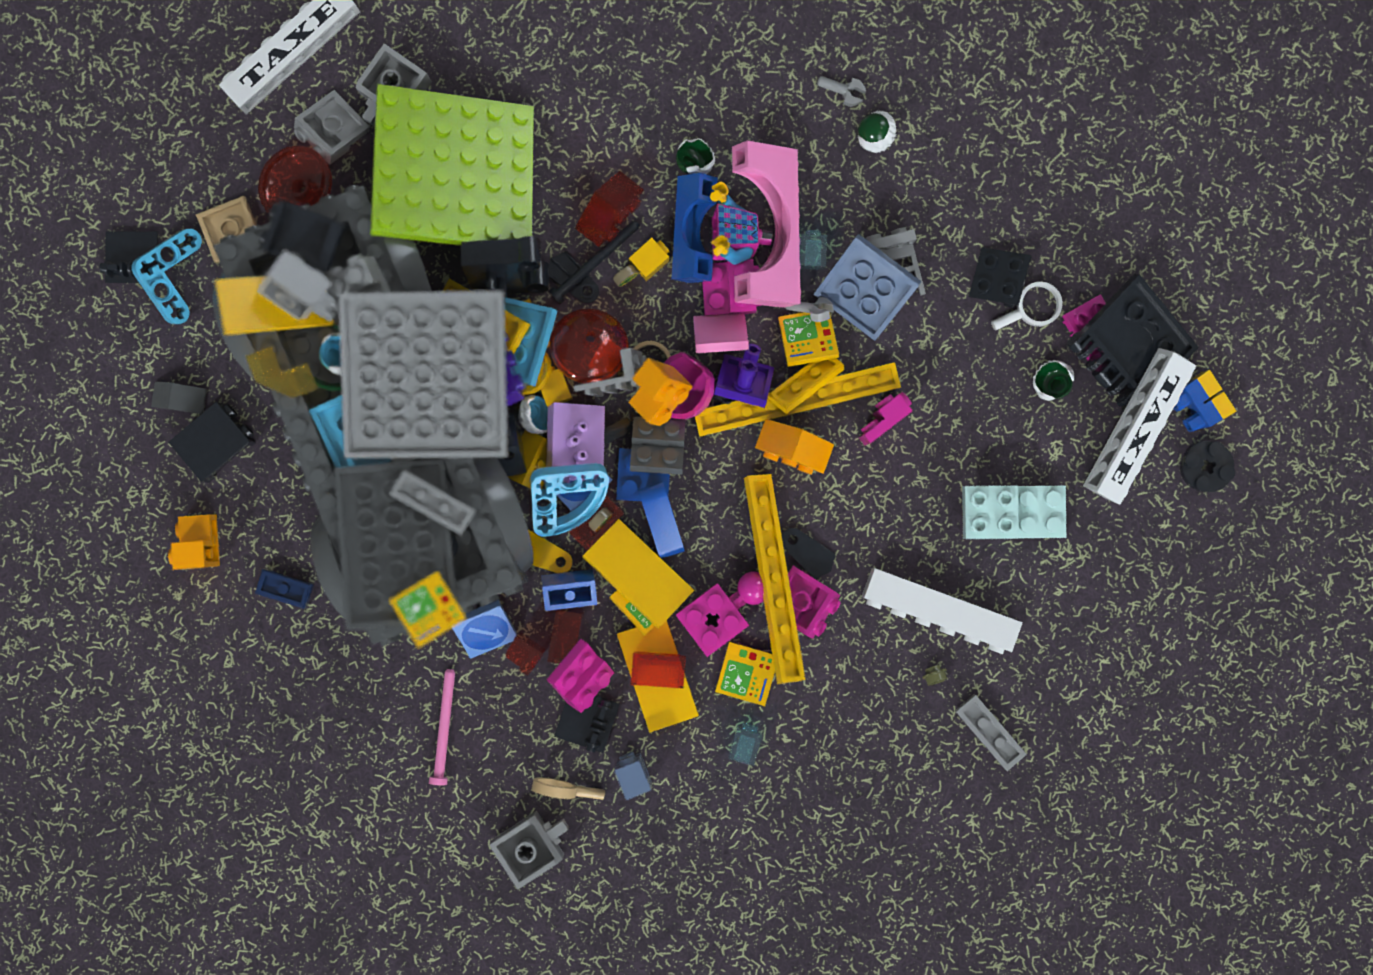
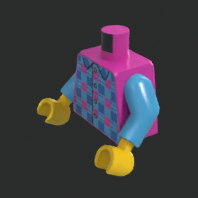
[710,182,772,265]

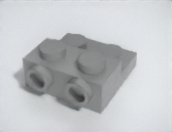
[294,90,370,165]
[327,254,392,303]

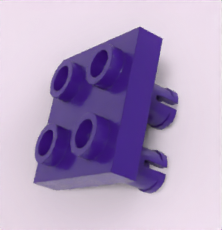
[714,344,774,408]

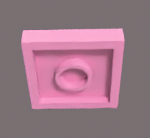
[693,313,749,353]

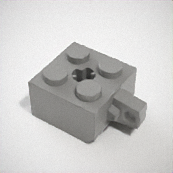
[355,44,432,126]
[257,250,339,321]
[489,810,569,890]

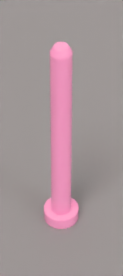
[429,669,455,785]

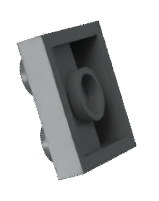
[630,415,686,475]

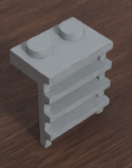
[866,227,926,296]
[574,348,647,397]

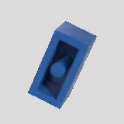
[541,569,598,611]

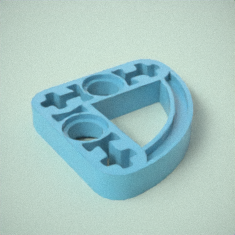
[530,463,609,537]

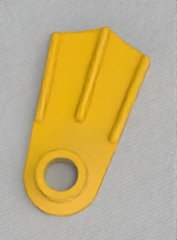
[528,530,573,573]

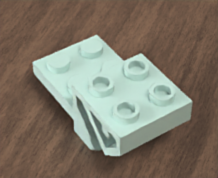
[962,486,1066,539]

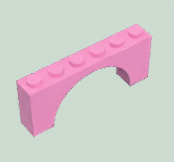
[732,141,801,308]

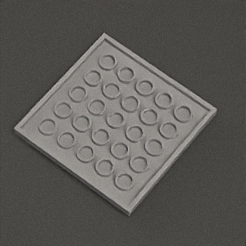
[339,291,508,458]

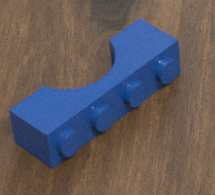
[671,173,718,283]

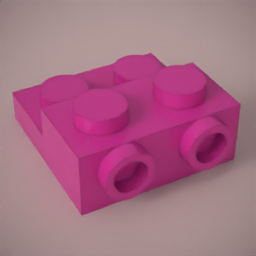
[702,259,761,316]
[859,392,913,446]
[788,566,841,639]
[547,639,614,713]

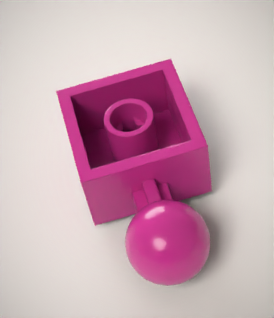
[676,571,764,657]

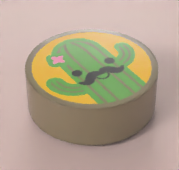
[613,264,639,287]
[589,507,613,532]

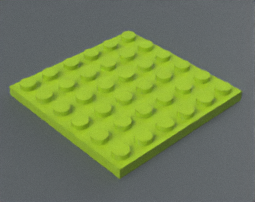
[370,84,534,245]

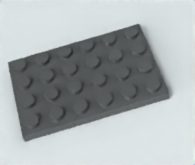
[334,458,456,631]

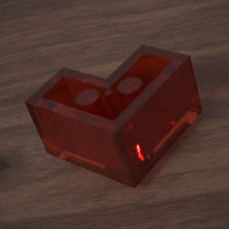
[575,171,644,247]

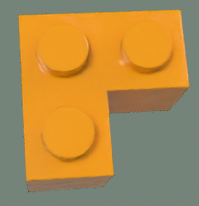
[628,358,693,426]
[755,419,834,475]
[168,514,220,570]

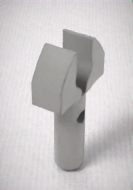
[817,76,866,107]
[785,297,834,322]

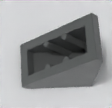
[151,382,207,414]

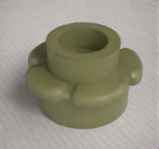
[922,665,947,686]

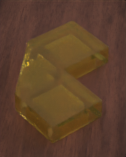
[245,347,318,398]

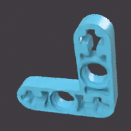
[132,229,202,324]

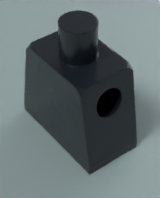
[497,415,527,477]

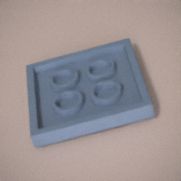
[813,234,922,341]

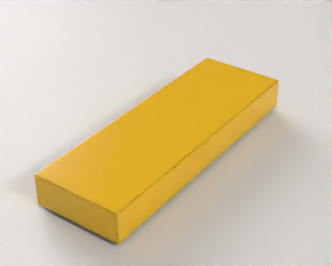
[768,358,844,414]

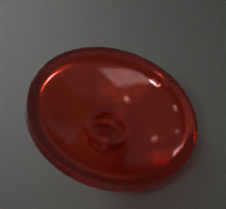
[258,146,332,214]
[550,309,629,384]

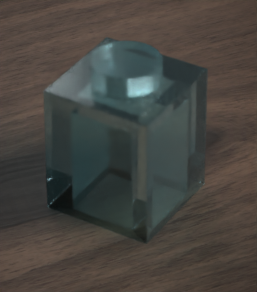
[799,230,827,270]
[728,723,763,766]

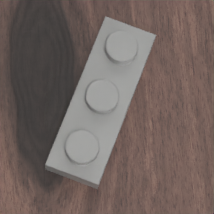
[390,470,476,536]
[954,694,1027,771]

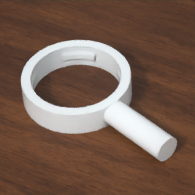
[991,282,1062,331]

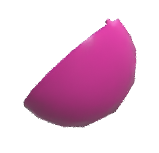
[664,352,715,419]

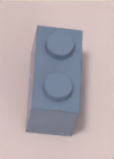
[614,752,652,800]

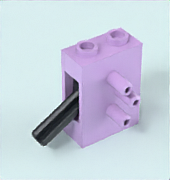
[546,402,633,483]

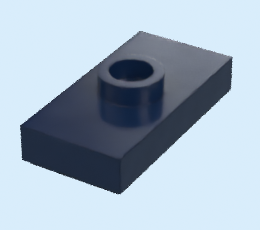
[255,569,314,609]

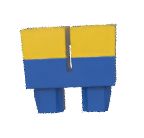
[1173,370,1237,432]

